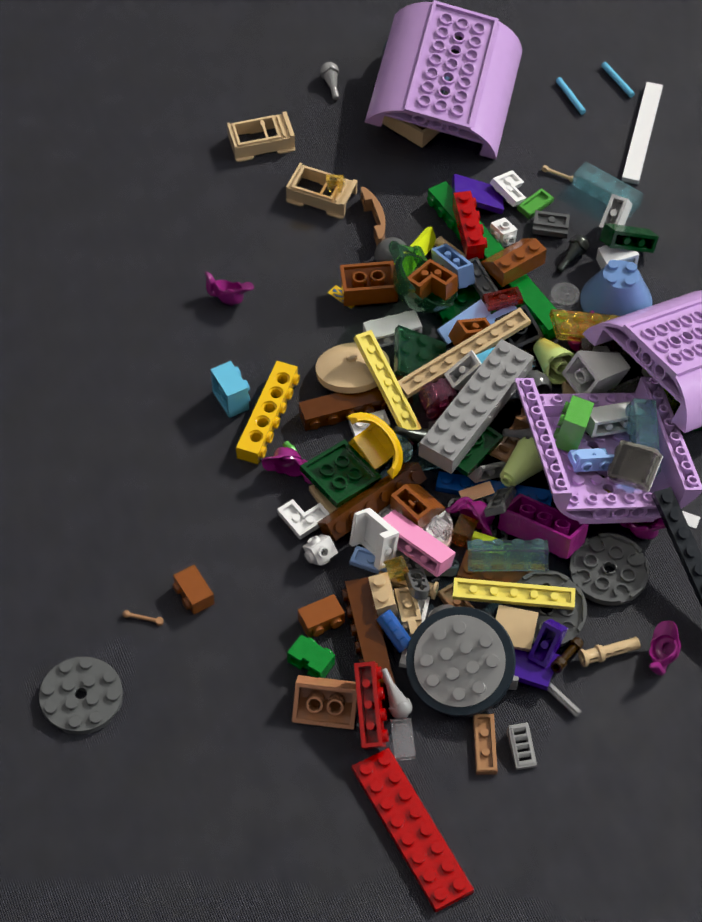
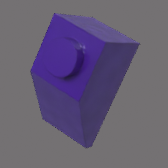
[527,619,568,668]

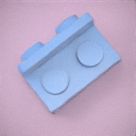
[568,448,615,472]

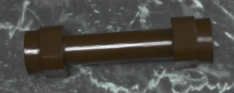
[551,637,583,673]

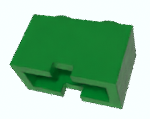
[287,635,335,678]

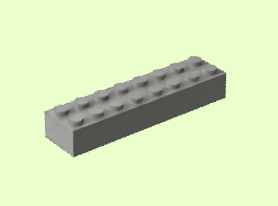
[418,339,534,474]

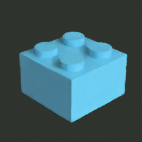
[211,361,251,418]

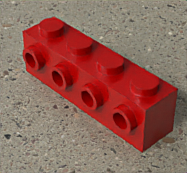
[452,191,487,260]
[354,661,389,749]

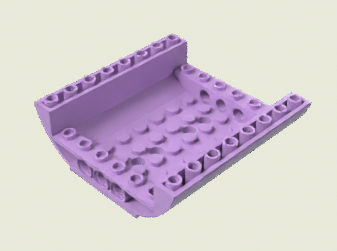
[365,0,522,160]
[583,290,702,433]
[515,377,702,524]

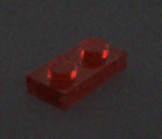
[483,286,523,312]

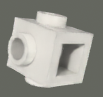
[489,217,518,248]
[302,534,338,566]

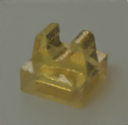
[326,174,345,193]
[384,555,409,582]

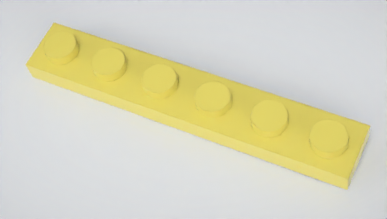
[353,330,422,437]
[452,578,575,610]

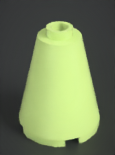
[533,338,575,384]
[500,437,543,487]

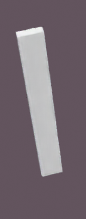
[622,82,663,184]

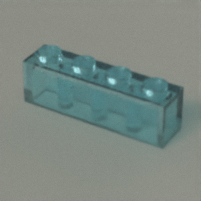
[572,161,644,217]
[625,398,661,477]
[467,539,549,571]

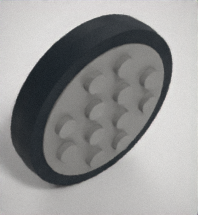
[406,607,516,717]

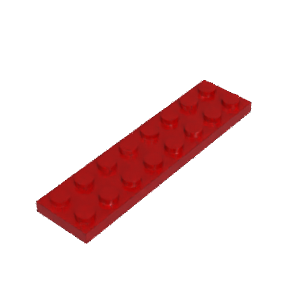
[352,748,474,912]

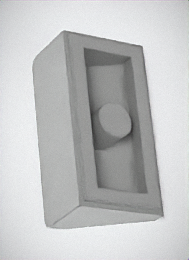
[468,461,506,483]

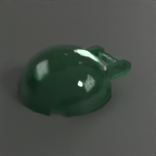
[389,241,458,314]

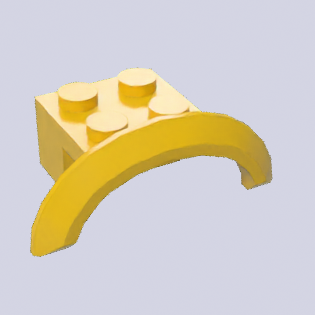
[347,412,403,479]

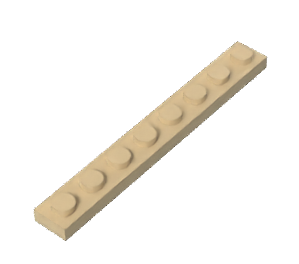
[398,308,531,399]

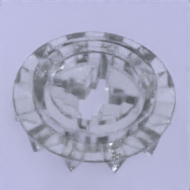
[551,282,580,307]

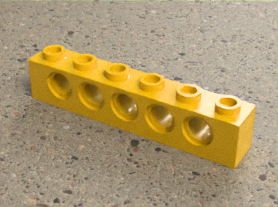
[236,361,300,464]

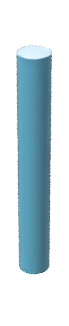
[601,62,635,98]
[556,77,586,115]

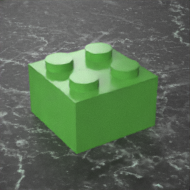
[553,395,594,452]

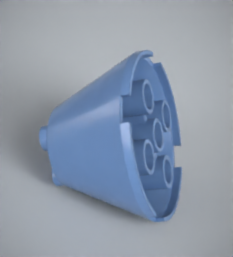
[580,260,652,324]

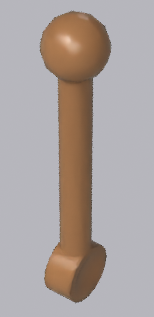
[122,610,164,626]

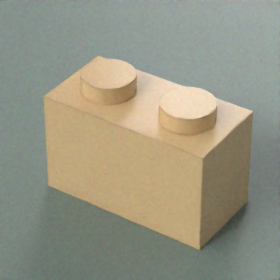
[368,572,399,618]

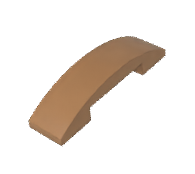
[360,187,386,245]
[489,407,530,462]

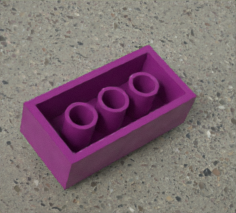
[498,493,589,559]

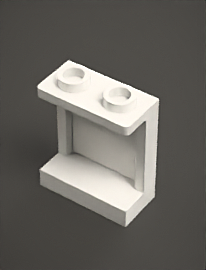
[349,508,400,570]

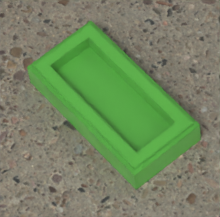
[517,188,554,219]

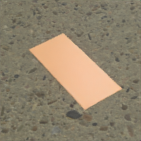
[458,481,495,500]

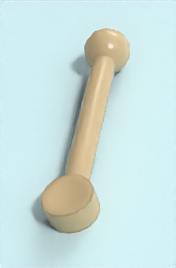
[542,165,575,182]

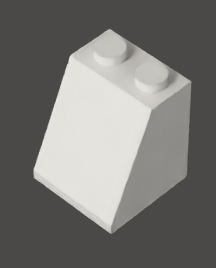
[562,350,631,394]

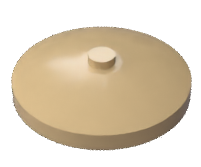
[315,342,390,394]

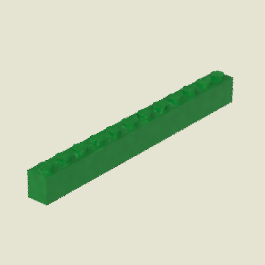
[427,181,567,340]

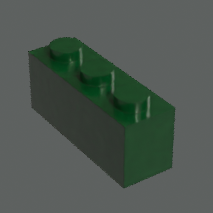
[599,223,659,253]

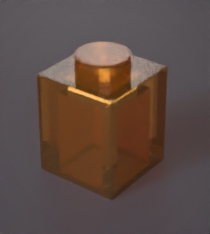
[451,513,479,548]

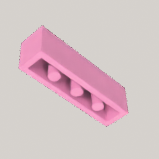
[383,510,456,577]

